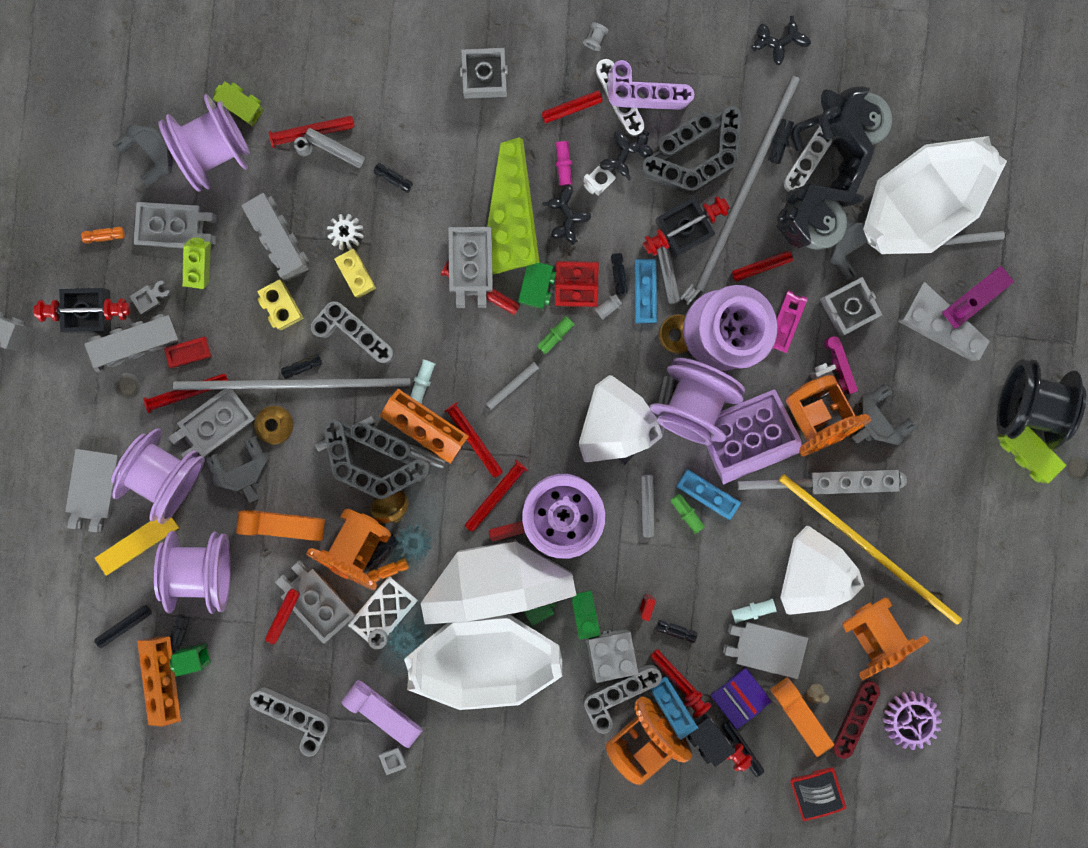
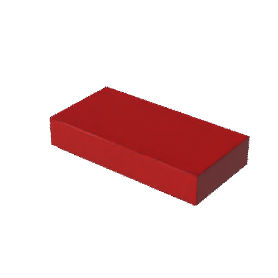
[164,336,212,369]
[639,594,656,621]

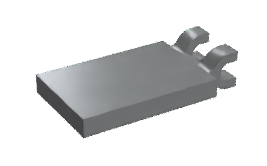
[134,202,218,248]
[448,227,493,308]
[168,389,255,458]
[65,449,120,532]
[275,560,356,644]
[722,621,808,679]

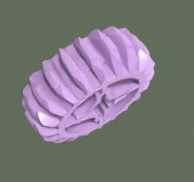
[883,691,942,750]

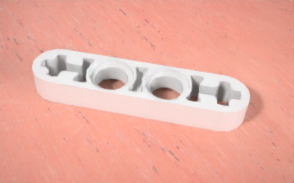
[596,59,644,137]
[784,125,832,192]

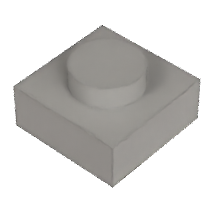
[379,746,407,775]

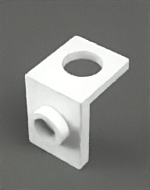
[583,166,616,196]
[810,363,836,397]

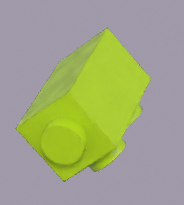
[213,81,264,127]
[183,237,211,289]

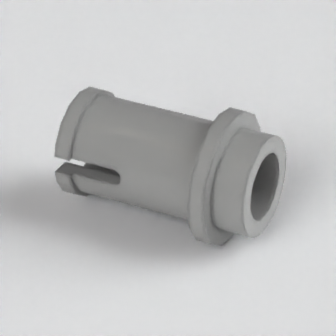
[294,137,313,157]
[595,294,623,320]

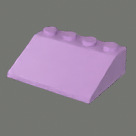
[706,389,802,484]

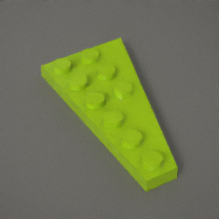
[487,137,540,275]

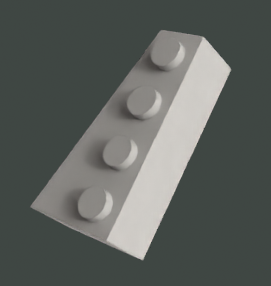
[241,193,310,282]
[898,282,990,361]
[0,312,31,351]
[85,314,178,373]

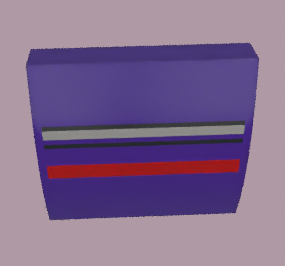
[711,667,772,729]

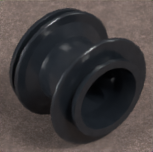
[996,359,1087,450]

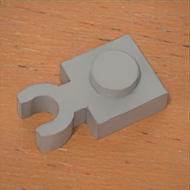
[130,281,172,315]

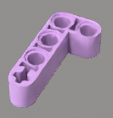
[608,60,695,110]
[341,680,423,748]

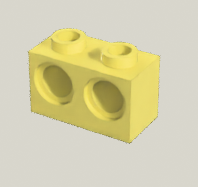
[335,249,376,299]
[257,279,304,330]

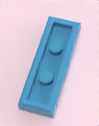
[635,259,657,323]
[676,469,741,520]
[649,677,698,740]

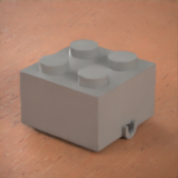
[460,48,508,99]
[820,277,882,336]
[586,629,638,683]

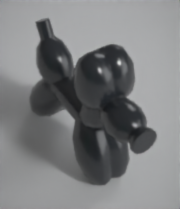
[751,16,811,66]
[599,131,653,181]
[542,185,591,245]

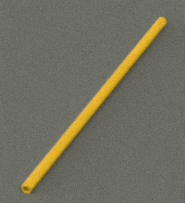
[779,474,962,625]

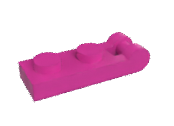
[773,290,807,353]
[824,336,858,394]

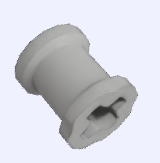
[583,22,609,51]

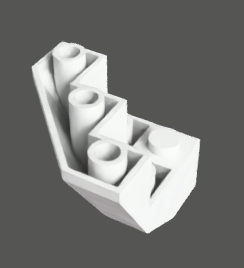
[579,375,663,462]
[780,526,864,615]

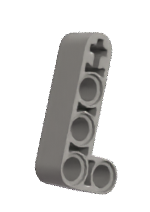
[311,301,395,364]
[584,664,662,734]
[250,687,331,757]

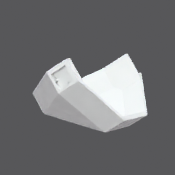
[863,136,1007,254]
[421,540,576,624]
[404,615,562,710]

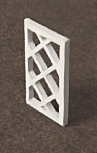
[348,576,418,645]

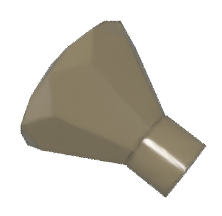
[807,684,829,704]

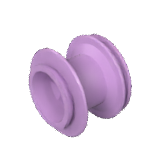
[158,94,250,192]
[683,285,777,371]
[650,358,745,445]
[111,428,205,524]
[154,531,231,614]

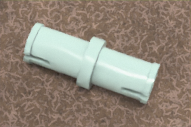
[410,359,436,404]
[732,599,777,624]

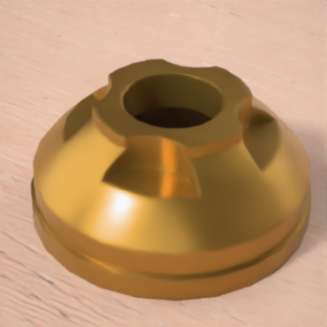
[658,315,689,354]
[254,406,294,444]
[371,491,409,523]

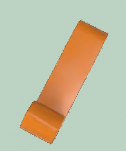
[236,510,325,541]
[770,677,834,757]

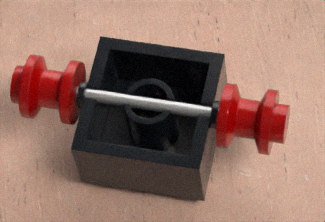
[642,196,730,258]
[33,288,130,334]
[684,691,752,772]

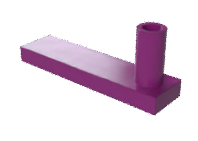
[942,266,1014,329]

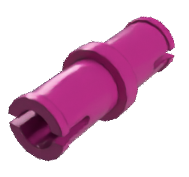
[555,141,573,186]

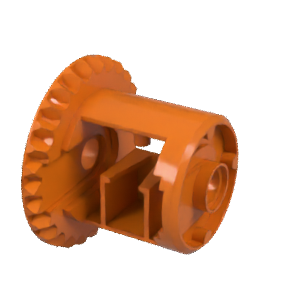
[786,375,871,456]
[306,509,391,591]
[842,597,930,680]
[606,697,692,785]

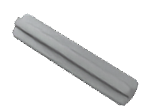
[304,128,365,168]
[657,247,680,304]
[656,376,675,436]
[395,444,446,468]
[641,475,654,538]

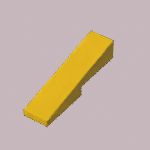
[95,517,180,576]

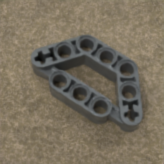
[641,106,741,194]
[324,419,431,499]

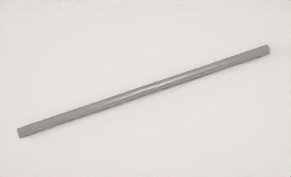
[696,76,800,292]
[173,378,410,390]

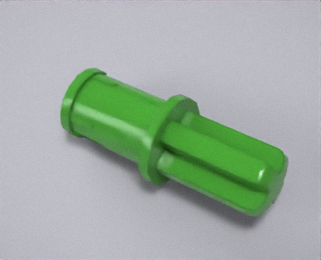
[537,316,575,354]
[671,494,705,534]

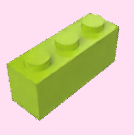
[997,426,1067,483]

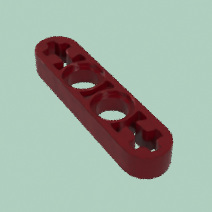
[833,680,880,759]

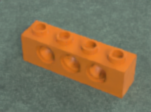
[380,389,469,464]
[137,636,181,727]

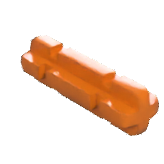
[81,227,125,243]
[368,558,409,582]

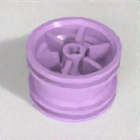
[522,474,605,558]

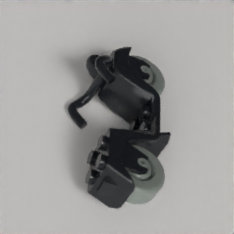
[776,86,892,250]

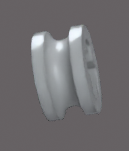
[680,284,700,305]
[368,629,388,649]

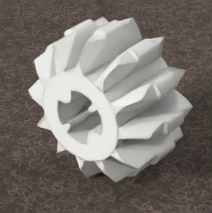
[327,214,364,250]

